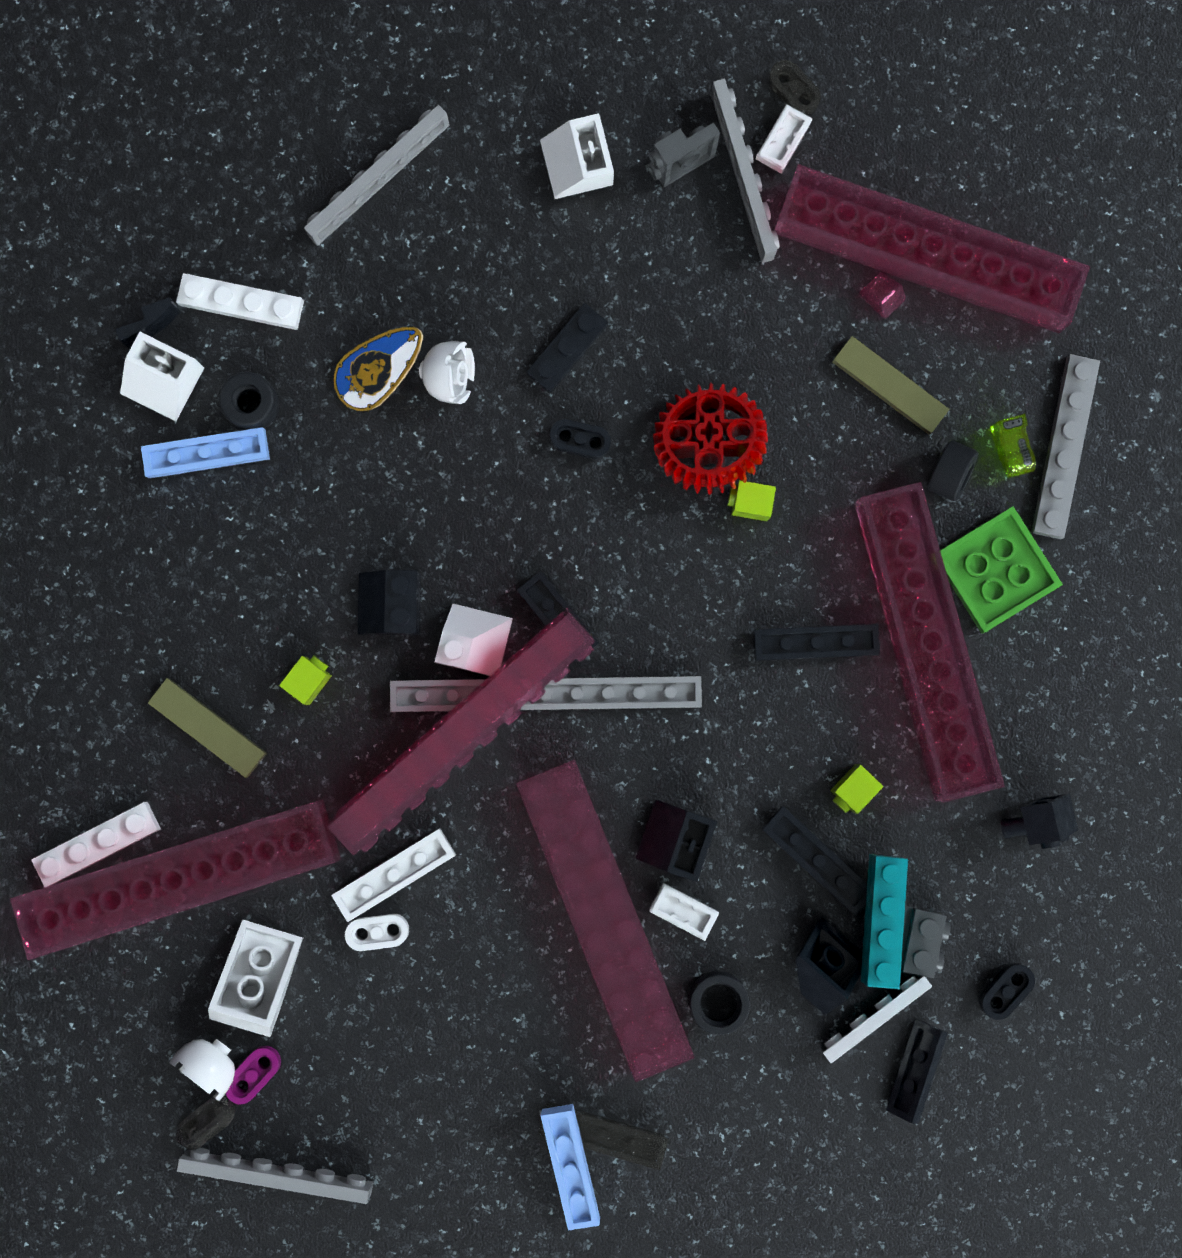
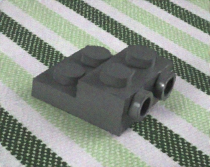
[647,123,720,187]
[901,905,951,978]

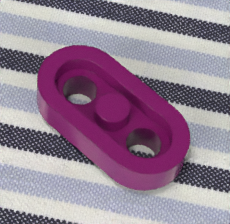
[226,1046,281,1104]

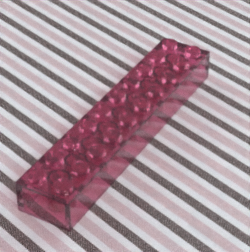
[774,164,1090,333]
[854,482,1005,803]
[327,607,595,856]
[516,759,695,1082]
[10,800,341,960]

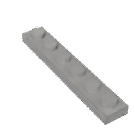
[711,78,780,263]
[304,105,450,246]
[1031,354,1100,539]
[177,1147,373,1204]

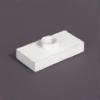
[756,104,812,174]
[649,883,719,941]

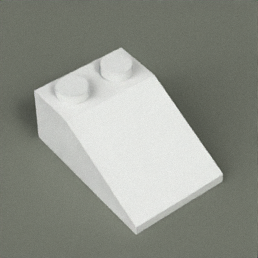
[208,919,303,1037]

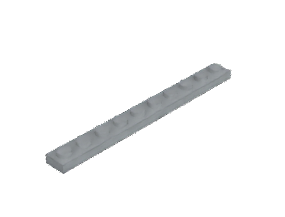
[390,676,702,712]

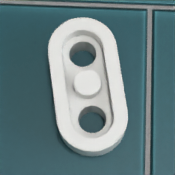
[345,914,409,951]

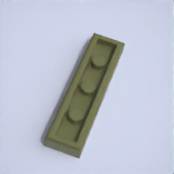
[832,336,950,435]
[148,678,267,778]

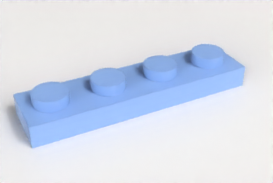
[141,427,270,478]
[541,1104,600,1230]

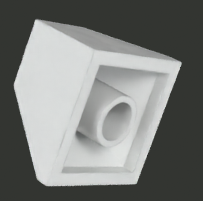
[435,604,513,678]

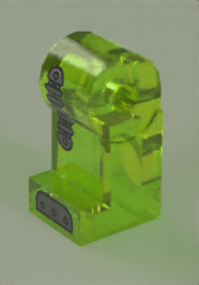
[990,414,1036,478]

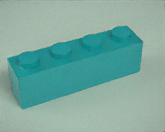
[861,854,908,989]

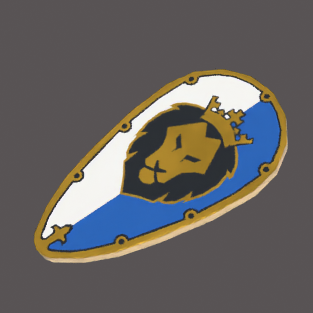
[334,327,423,411]

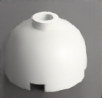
[419,341,475,404]
[169,1039,235,1101]

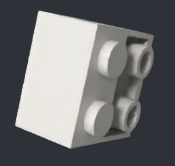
[540,113,614,199]
[120,332,204,421]

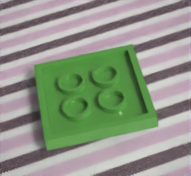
[932,506,1063,634]

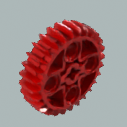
[653,383,768,495]

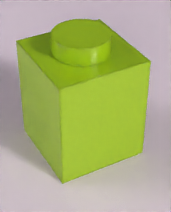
[727,480,776,521]
[279,655,332,705]
[830,764,884,814]

